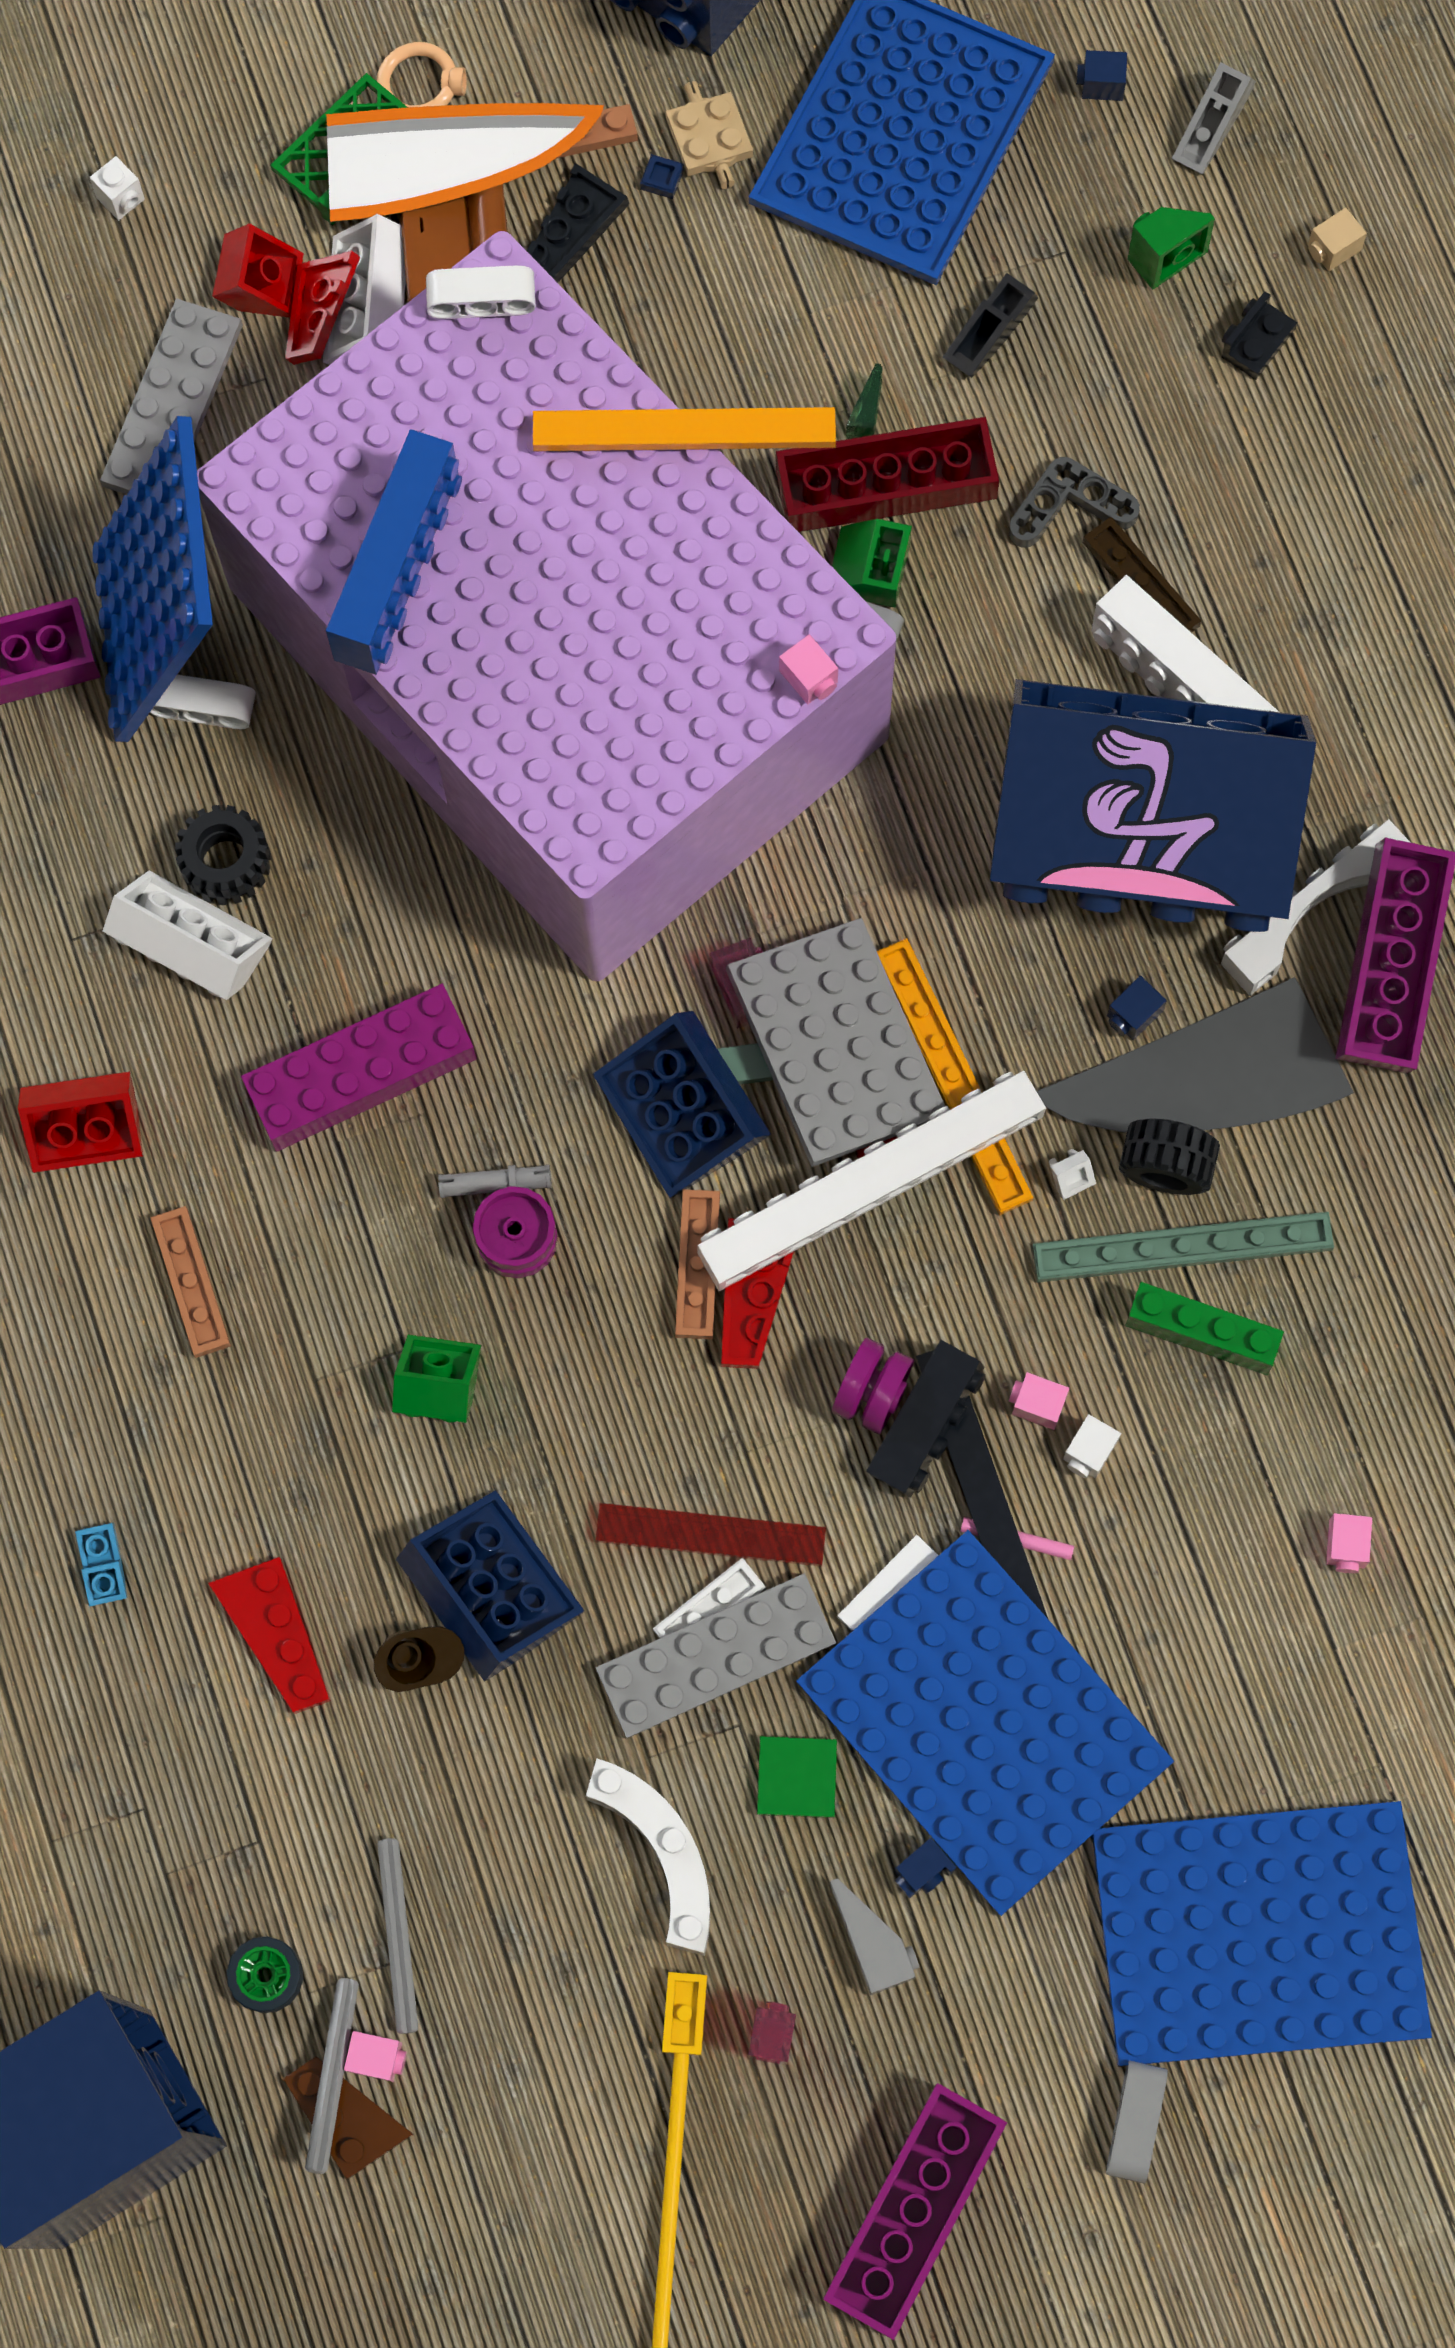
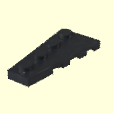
[527,163,629,283]

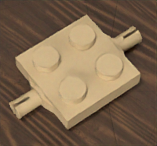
[666,81,753,189]

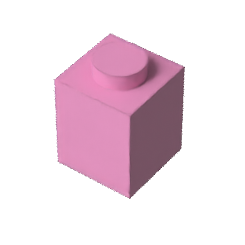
[779,634,838,705]
[1009,1372,1069,1430]
[1326,1513,1372,1573]
[344,2031,407,2082]

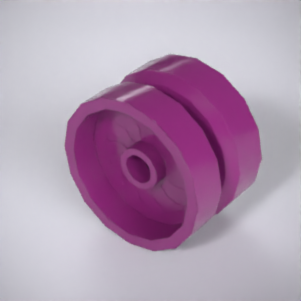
[473,1186,558,1278]
[832,1337,914,1435]

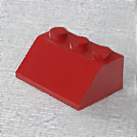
[18,1071,143,1173]

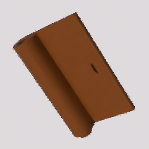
[400,184,508,302]

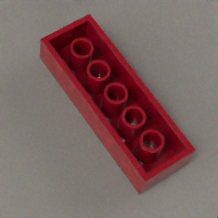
[776,417,999,532]

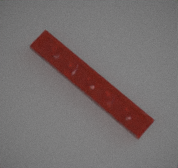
[595,1503,826,1567]

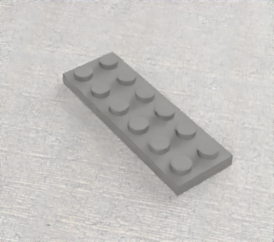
[100,298,243,494]
[595,1573,836,1739]

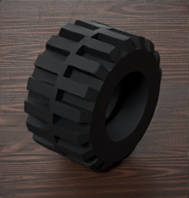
[175,805,271,905]
[1119,1118,1220,1195]

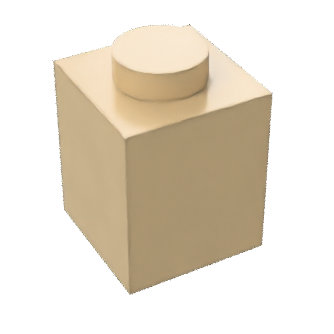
[1308,207,1367,271]

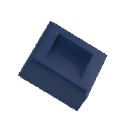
[640,154,684,199]

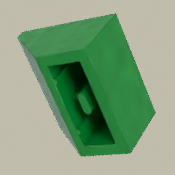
[832,519,912,608]

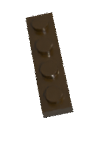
[1082,517,1202,633]

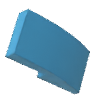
[75,1522,127,1607]

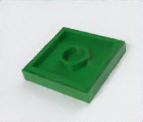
[757,1736,837,1818]

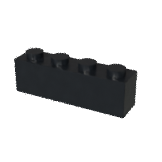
[866,1340,986,1498]

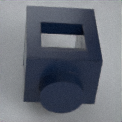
[894,1838,957,1899]

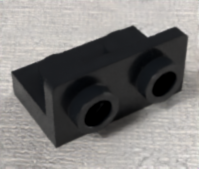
[1222,291,1298,380]

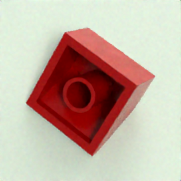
[212,223,304,317]

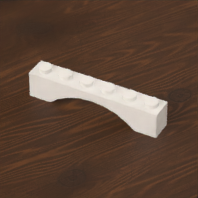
[1221,819,1411,996]

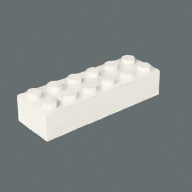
[1091,575,1279,712]

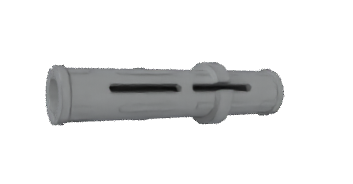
[438,1164,552,1198]

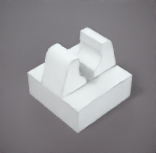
[1049,1149,1096,1200]

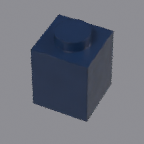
[1076,50,1127,101]
[1107,975,1167,1041]

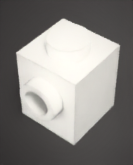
[90,156,145,221]

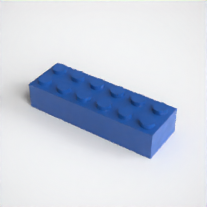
[326,429,462,675]

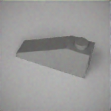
[1172,62,1256,174]
[830,1878,920,1995]

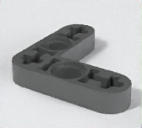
[1009,457,1140,548]

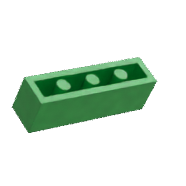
[1125,1282,1284,1375]

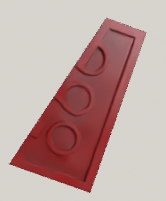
[721,1218,794,1369]
[208,1557,331,1714]

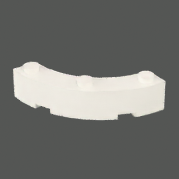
[586,1758,710,1956]

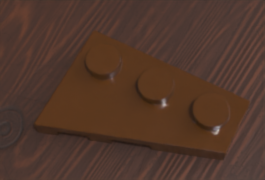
[283,2056,414,2180]

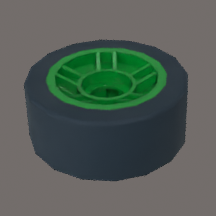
[227,1936,303,2013]

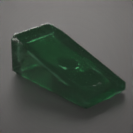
[846,363,883,439]

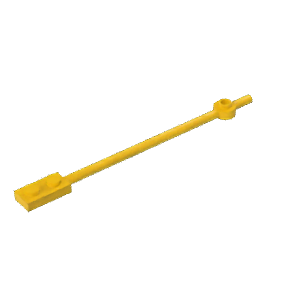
[652,1972,707,2348]

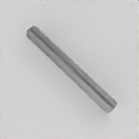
[377,1838,418,2034]
[305,1978,359,2174]

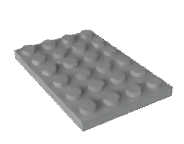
[726,918,945,1167]

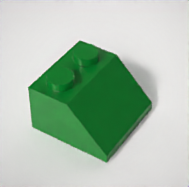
[1127,207,1215,290]
[392,1334,482,1423]

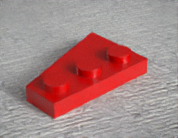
[285,251,360,365]

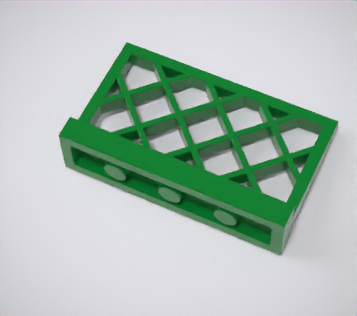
[270,73,408,225]

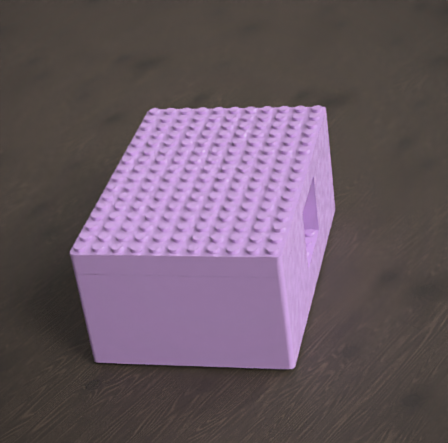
[197,231,896,981]

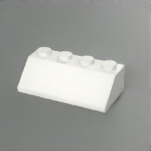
[323,214,406,365]
[102,870,272,1000]

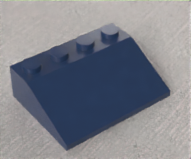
[592,1011,771,1198]
[396,1490,584,1682]

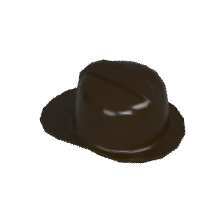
[374,1626,464,1692]

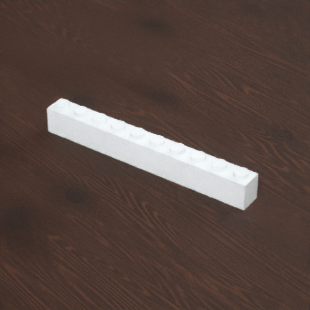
[697,1071,1046,1291]

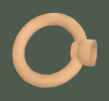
[376,42,467,107]

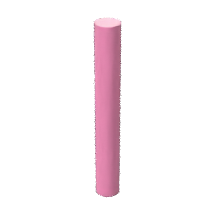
[960,1517,1074,1560]

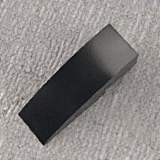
[943,273,1038,378]

